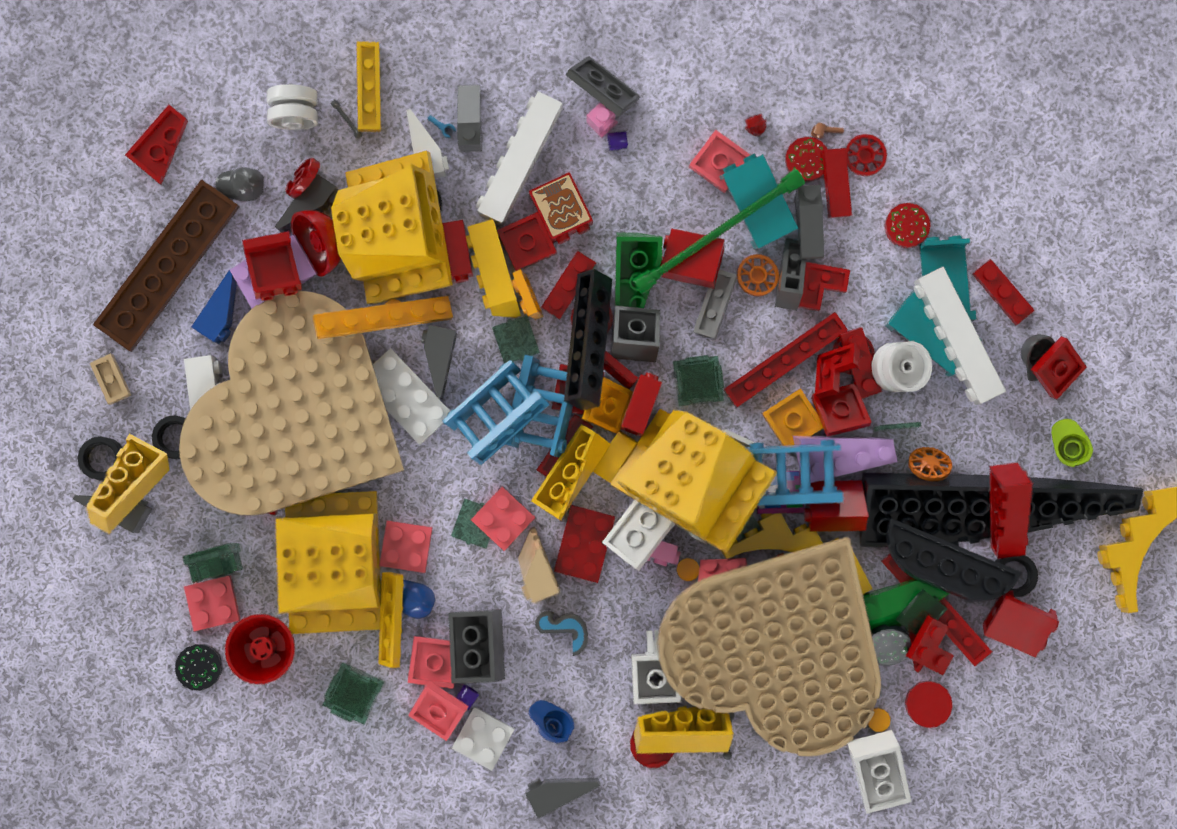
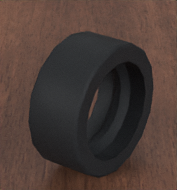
[152,415,186,460]
[77,436,123,480]
[995,555,1038,597]

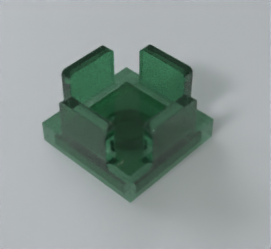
[673,355,724,407]
[182,543,243,583]
[323,662,385,725]

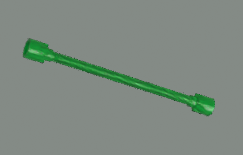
[632,169,805,295]

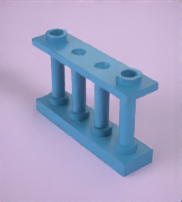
[505,355,573,458]
[442,360,550,465]
[745,439,843,506]

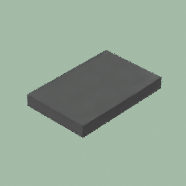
[566,56,641,117]

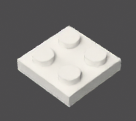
[451,706,515,771]

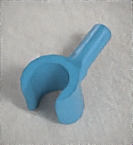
[428,115,456,139]

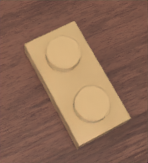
[90,353,131,405]

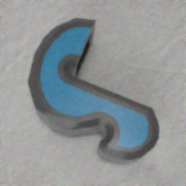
[535,611,588,656]

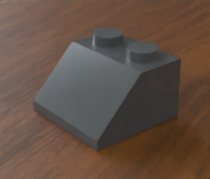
[611,306,660,363]

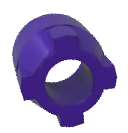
[607,131,628,151]
[456,684,480,710]

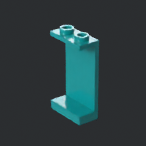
[719,153,798,249]
[919,235,977,322]
[885,291,981,377]

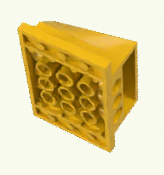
[331,150,453,304]
[611,409,777,553]
[275,491,381,634]

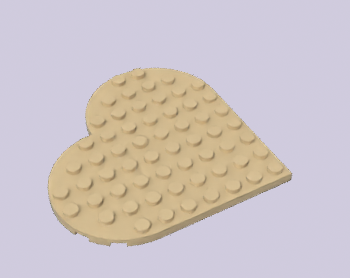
[179,291,404,516]
[657,537,881,756]

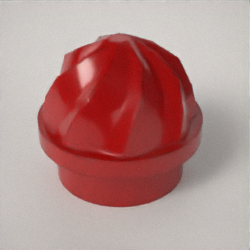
[744,113,767,136]

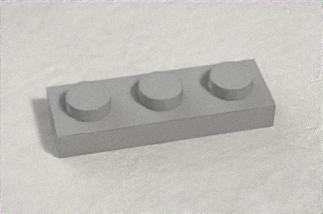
[693,269,737,340]

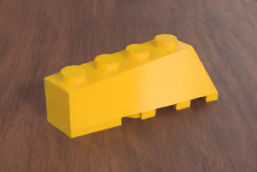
[466,219,521,318]
[531,424,611,521]
[86,433,170,534]
[634,706,734,753]

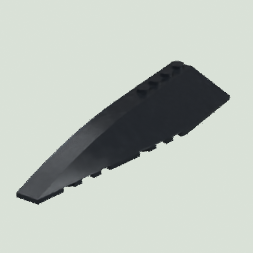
[860,473,1143,547]

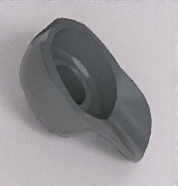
[215,167,264,201]
[1020,334,1055,381]

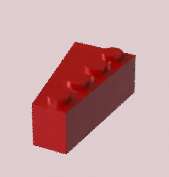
[989,462,1032,559]

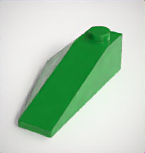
[615,232,663,308]
[862,579,949,631]

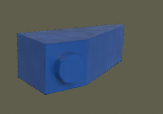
[191,270,237,344]

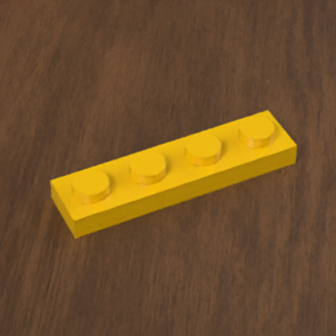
[356,41,381,132]
[378,572,404,668]

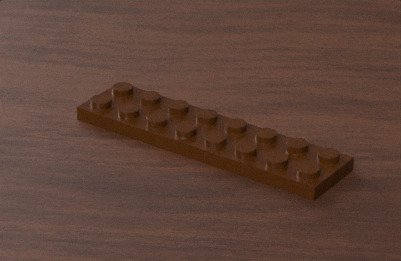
[93,179,240,352]

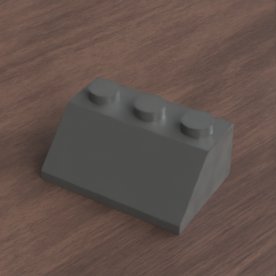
[448,609,505,683]

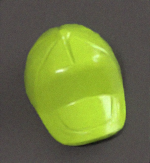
[1051,419,1093,467]

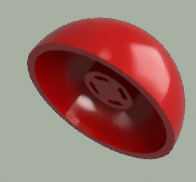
[291,210,341,277]
[225,614,295,685]

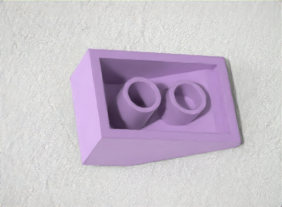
[230,235,318,308]

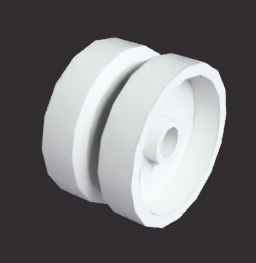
[266,84,318,130]
[871,341,932,392]

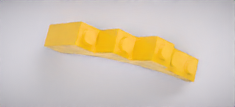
[1097,486,1177,613]
[721,513,873,594]

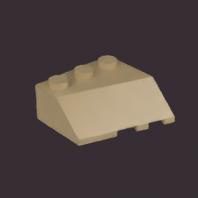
[518,526,560,603]

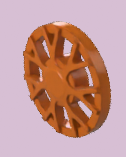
[737,254,779,296]
[908,447,952,481]

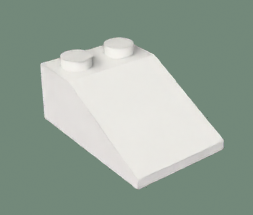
[847,730,911,814]

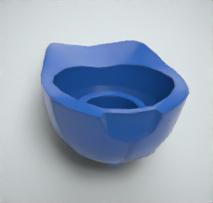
[402,580,436,619]
[529,700,575,743]

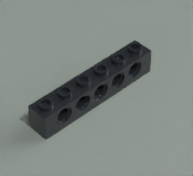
[564,269,613,410]

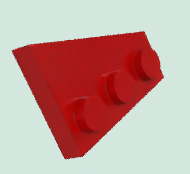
[125,104,188,185]

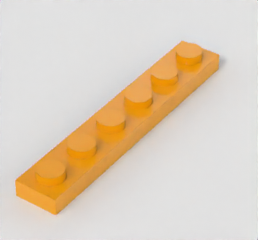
[313,296,453,339]

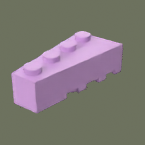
[793,436,897,483]

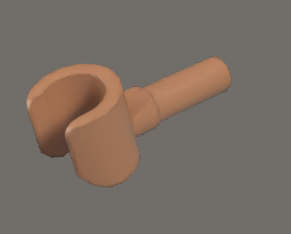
[811,123,844,138]

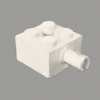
[631,630,681,704]

